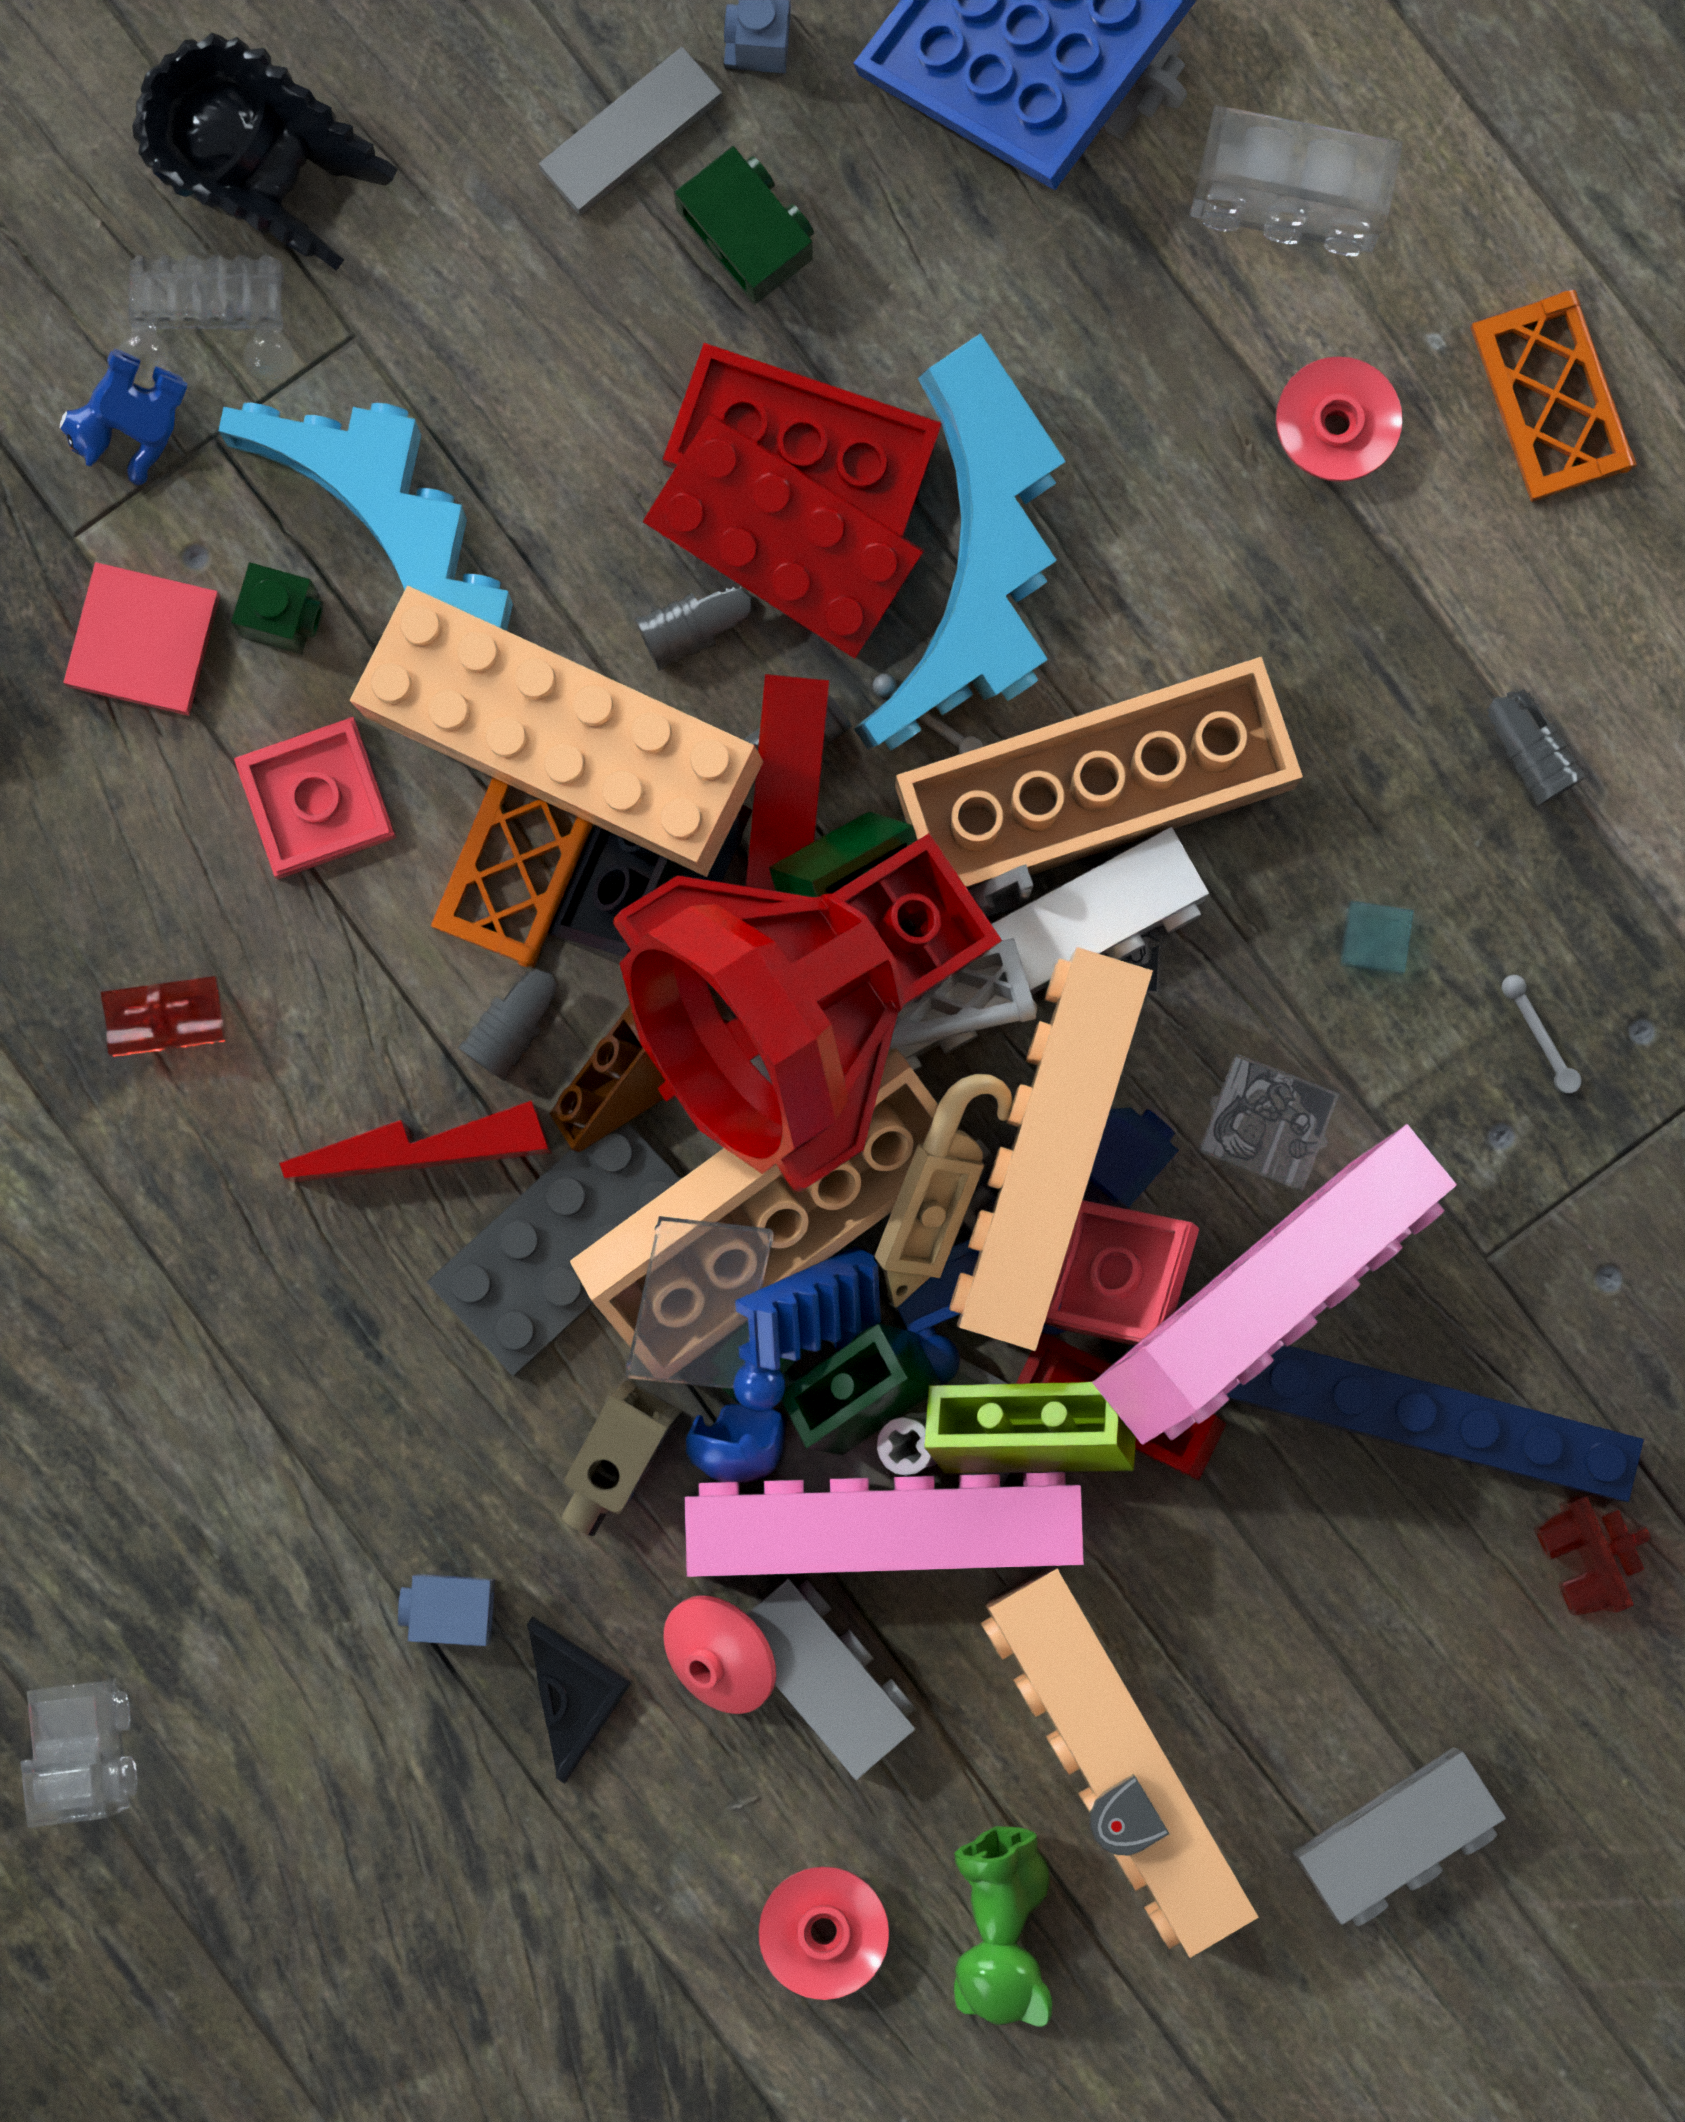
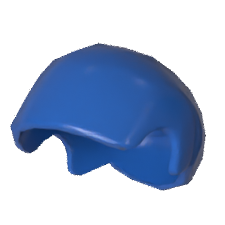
[686,1404,787,1483]

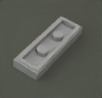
[538,46,723,216]

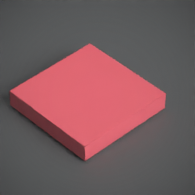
[63,562,220,716]
[234,717,397,880]
[1044,1200,1199,1345]

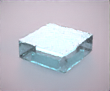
[1340,901,1414,975]

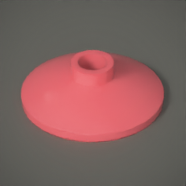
[1276,357,1402,482]
[663,1595,776,1714]
[759,1866,889,2000]

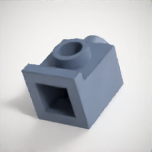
[724,0,791,73]

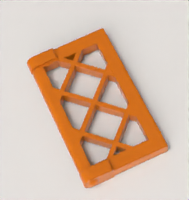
[1470,290,1637,502]
[431,777,593,968]

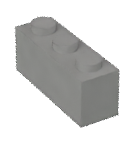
[747,1577,917,1780]
[1292,1747,1506,1926]

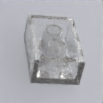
[1189,105,1403,256]

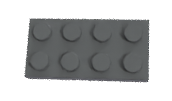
[427,1122,681,1377]

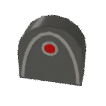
[1089,1774,1169,1856]

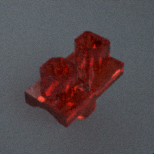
[101,976,226,1057]
[1534,1496,1651,1615]

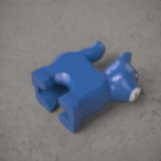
[59,349,187,485]

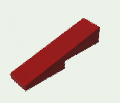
[746,674,830,891]
[279,1101,553,1183]

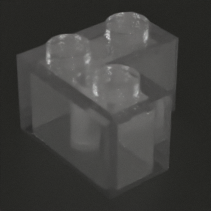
[21,1678,137,1828]

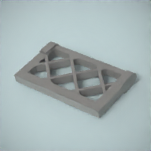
[889,938,1037,1050]

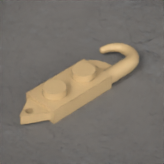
[874,1074,1013,1307]

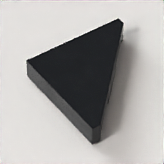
[527,1616,632,1784]

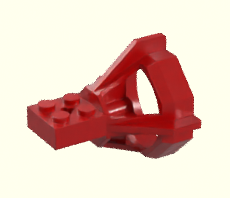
[613,833,1002,1192]

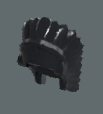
[132,33,398,271]

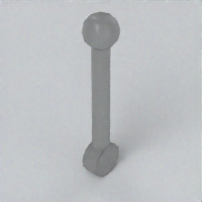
[872,674,983,755]
[1502,974,1581,1094]

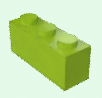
[924,1382,1136,1473]

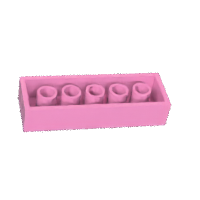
[1092,1124,1457,1445]
[685,1472,1084,1577]

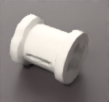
[877,1411,937,1476]

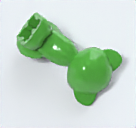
[954,1826,1052,2027]

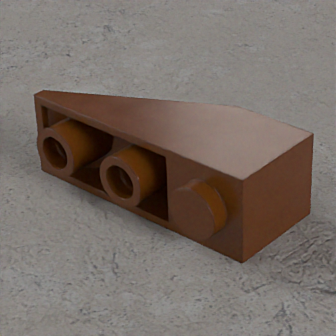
[549,989,734,1152]

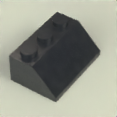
[548,804,753,965]

